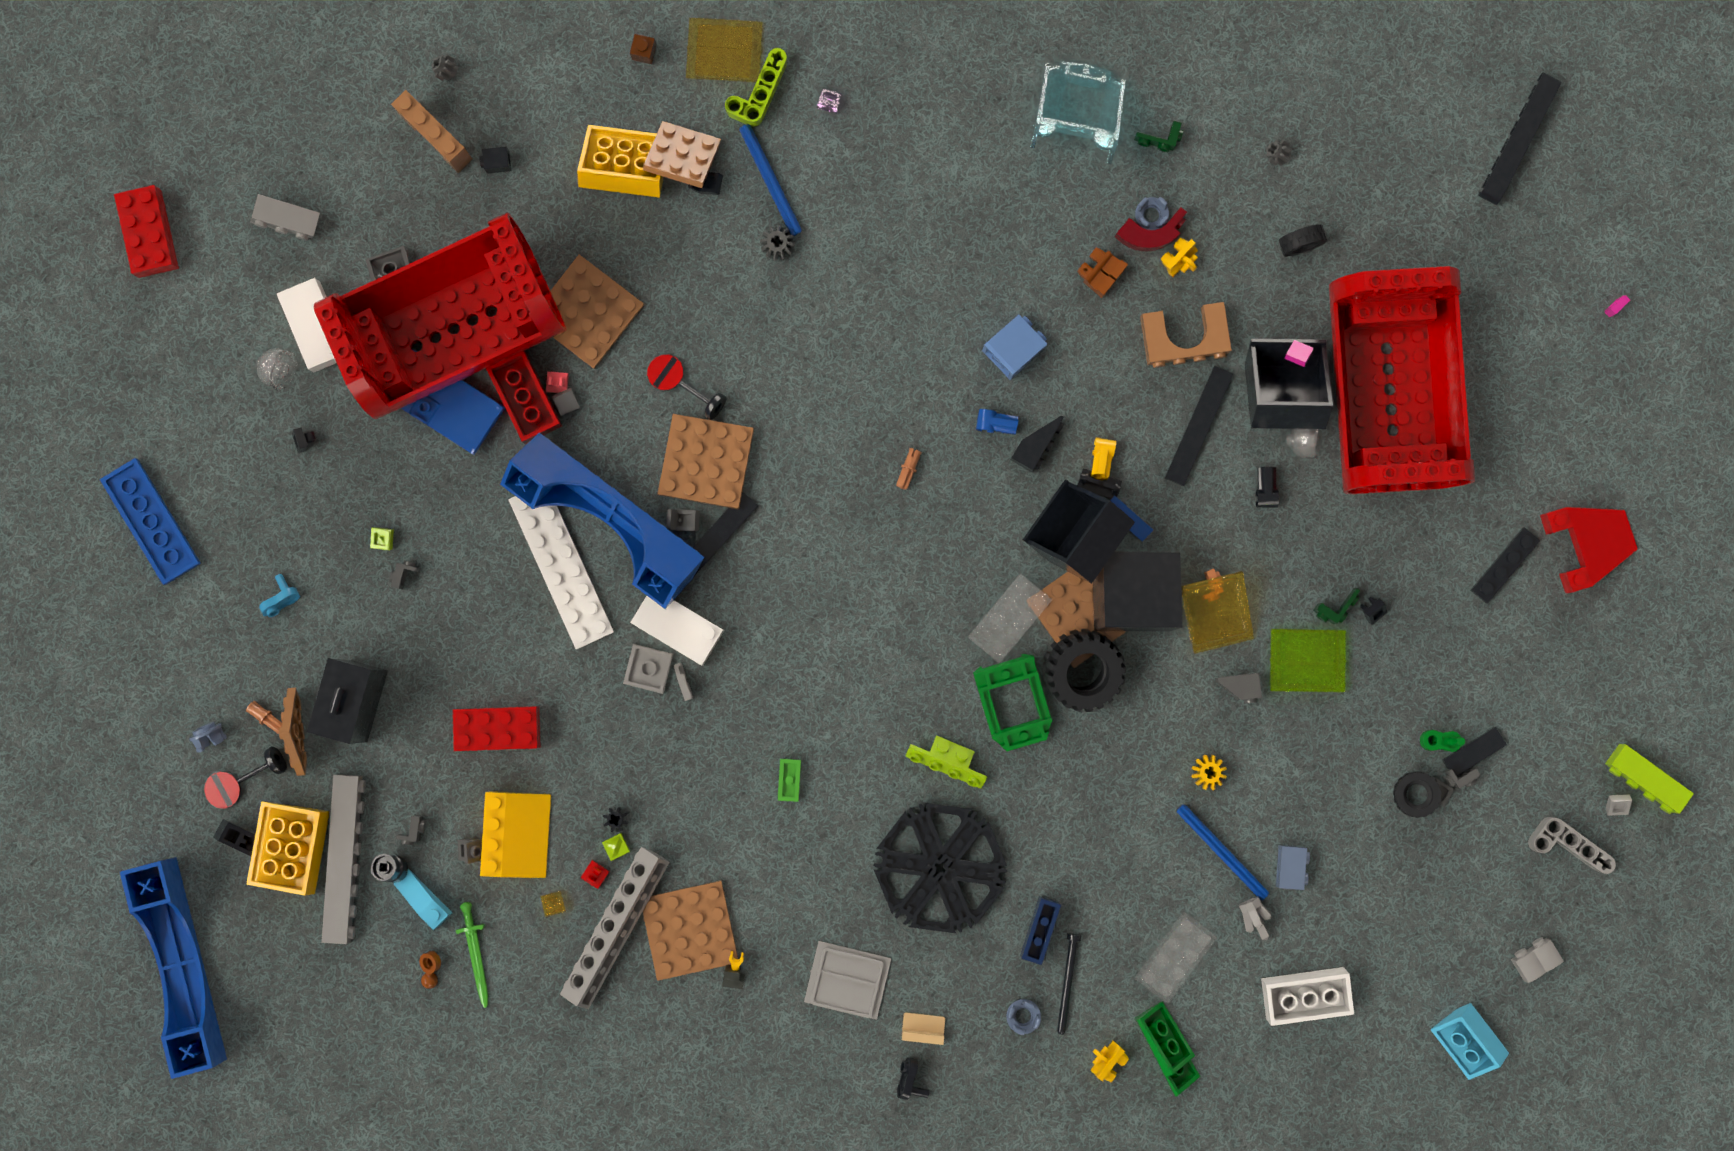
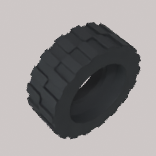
[1279,224,1328,257]
[1393,772,1442,818]

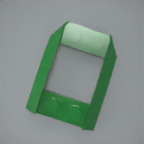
[973,654,1052,751]

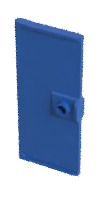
[401,349,505,455]

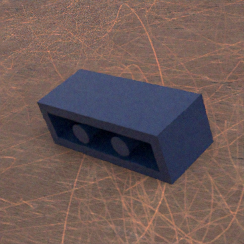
[1020,896,1061,965]

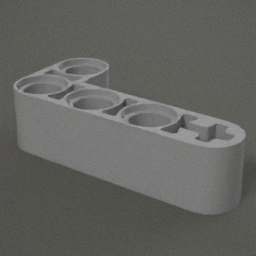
[1528,817,1616,874]

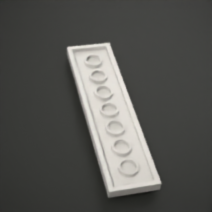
[508,496,614,650]

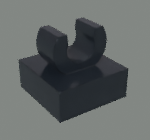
[292,427,316,453]
[1360,597,1387,625]

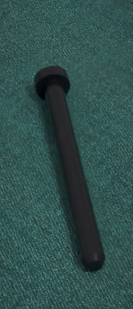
[1057,933,1081,1035]

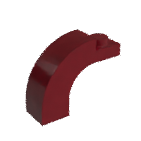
[1115,207,1187,252]

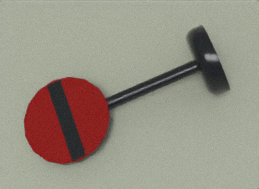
[647,355,727,420]
[204,746,287,809]

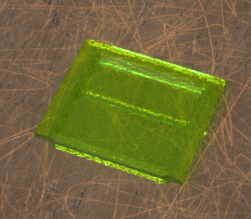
[1270,629,1346,692]

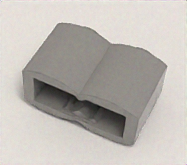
[1511,937,1564,983]

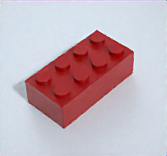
[114,185,179,278]
[486,351,562,444]
[453,706,541,751]

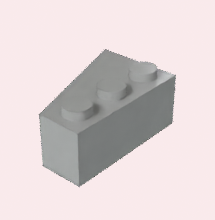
[250,194,320,240]

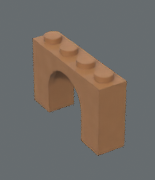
[391,90,472,173]
[1140,302,1232,368]

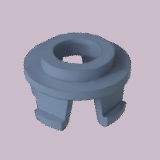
[1135,197,1169,230]
[189,722,227,753]
[1006,999,1041,1035]

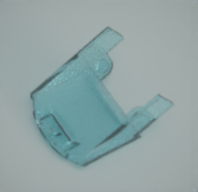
[1030,62,1126,164]

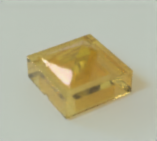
[540,891,566,917]

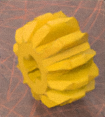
[1191,755,1227,790]

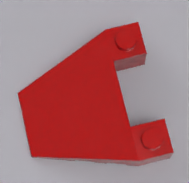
[1540,507,1638,593]

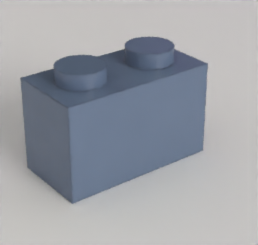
[1276,845,1310,890]

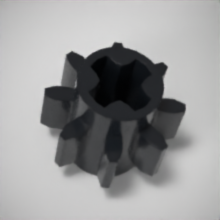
[603,807,629,832]

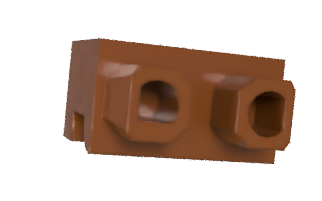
[1077,247,1128,298]

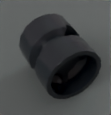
[371,854,408,883]

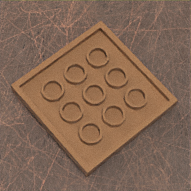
[551,255,644,369]
[658,414,754,509]
[1026,572,1126,668]
[643,880,738,981]

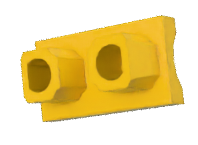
[1161,238,1198,277]
[1090,1041,1129,1082]

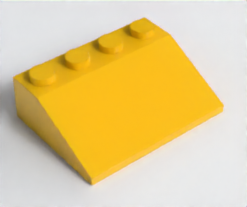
[577,125,664,198]
[480,791,551,878]
[247,801,330,896]

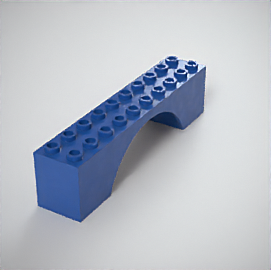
[500,433,704,609]
[120,857,227,1079]

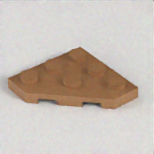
[279,687,307,776]

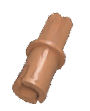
[896,448,922,490]
[246,701,282,734]

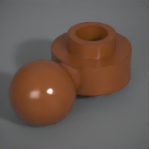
[419,951,441,989]

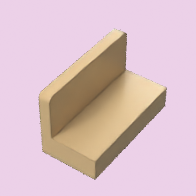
[901,1013,945,1045]

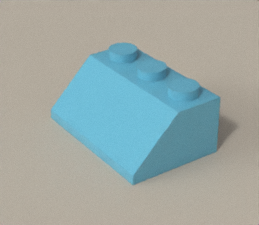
[1431,1003,1509,1080]

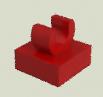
[581,860,610,889]

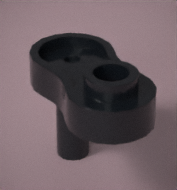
[897,1057,929,1100]

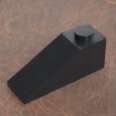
[213,819,255,856]

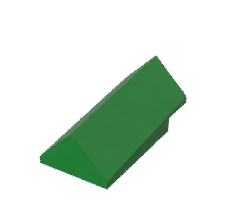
[1135,1002,1201,1096]

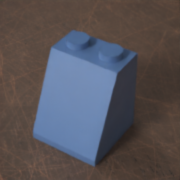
[982,315,1047,380]

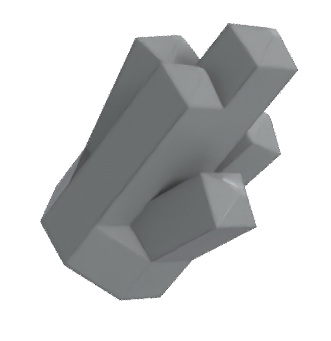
[1239,896,1271,940]

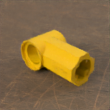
[1091,437,1116,480]

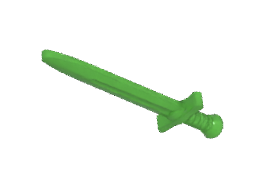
[455,902,488,1008]

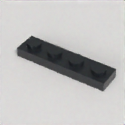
[1470,527,1540,603]

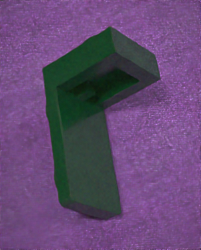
[1134,121,1183,152]
[1313,588,1360,624]

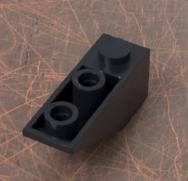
[1010,416,1064,472]

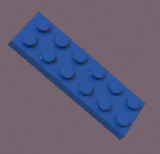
[100,458,201,585]

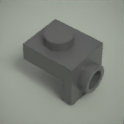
[666,509,700,531]
[389,560,421,590]
[1444,768,1481,789]
[396,815,426,845]
[457,838,482,864]

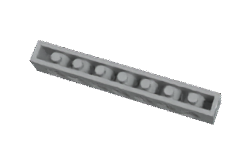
[560,847,670,1009]

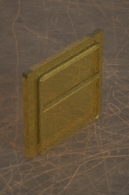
[686,18,763,82]
[1182,571,1254,654]

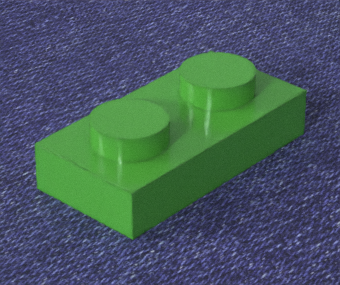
[778,759,801,802]

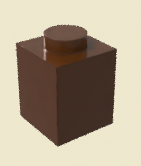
[630,34,657,64]

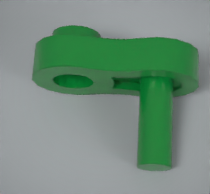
[1420,730,1465,752]

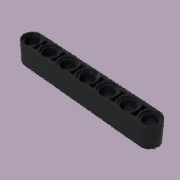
[1478,72,1561,205]

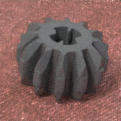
[760,225,795,261]

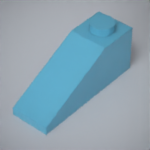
[394,869,452,930]

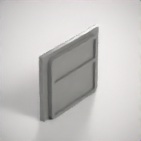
[804,941,891,1020]

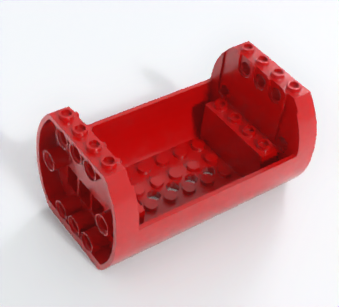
[314,212,567,419]
[1329,266,1475,494]

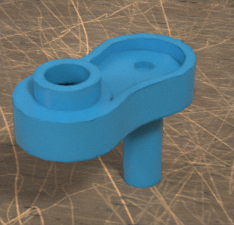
[259,574,300,617]

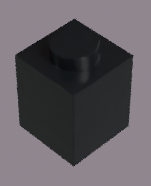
[479,146,511,174]

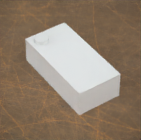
[277,278,336,373]
[630,596,725,666]
[1261,967,1354,1026]

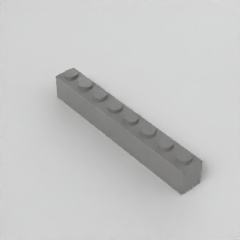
[321,774,366,944]

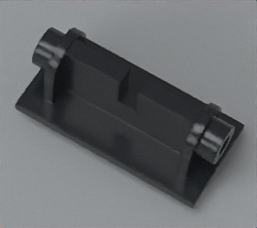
[1077,468,1122,499]

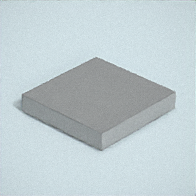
[623,644,674,694]

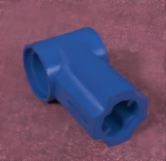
[976,409,1018,435]

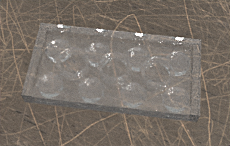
[968,573,1053,663]
[1134,911,1217,1004]

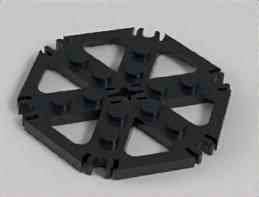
[873,802,1007,934]

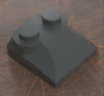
[365,246,410,281]

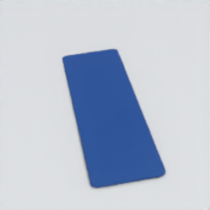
[1110,496,1153,541]

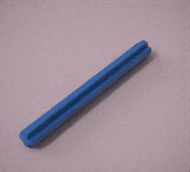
[739,124,802,236]
[1177,804,1269,900]

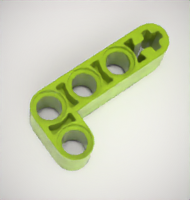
[725,48,787,127]

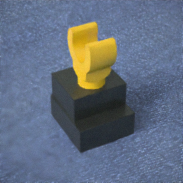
[722,951,745,989]

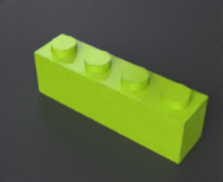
[1605,744,1694,814]

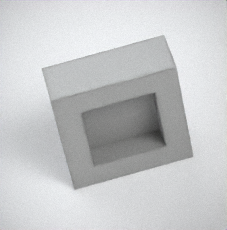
[1606,794,1632,816]

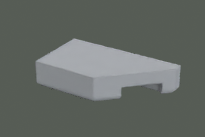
[674,663,694,701]

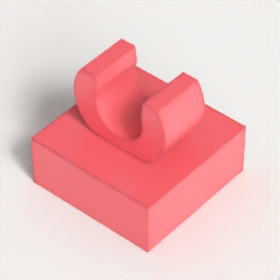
[546,372,569,393]

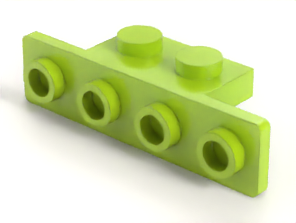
[905,735,987,788]

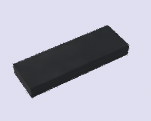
[1442,727,1507,776]

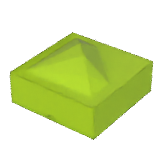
[370,527,394,550]
[602,833,630,861]

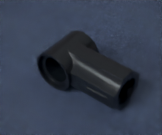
[1255,467,1279,508]

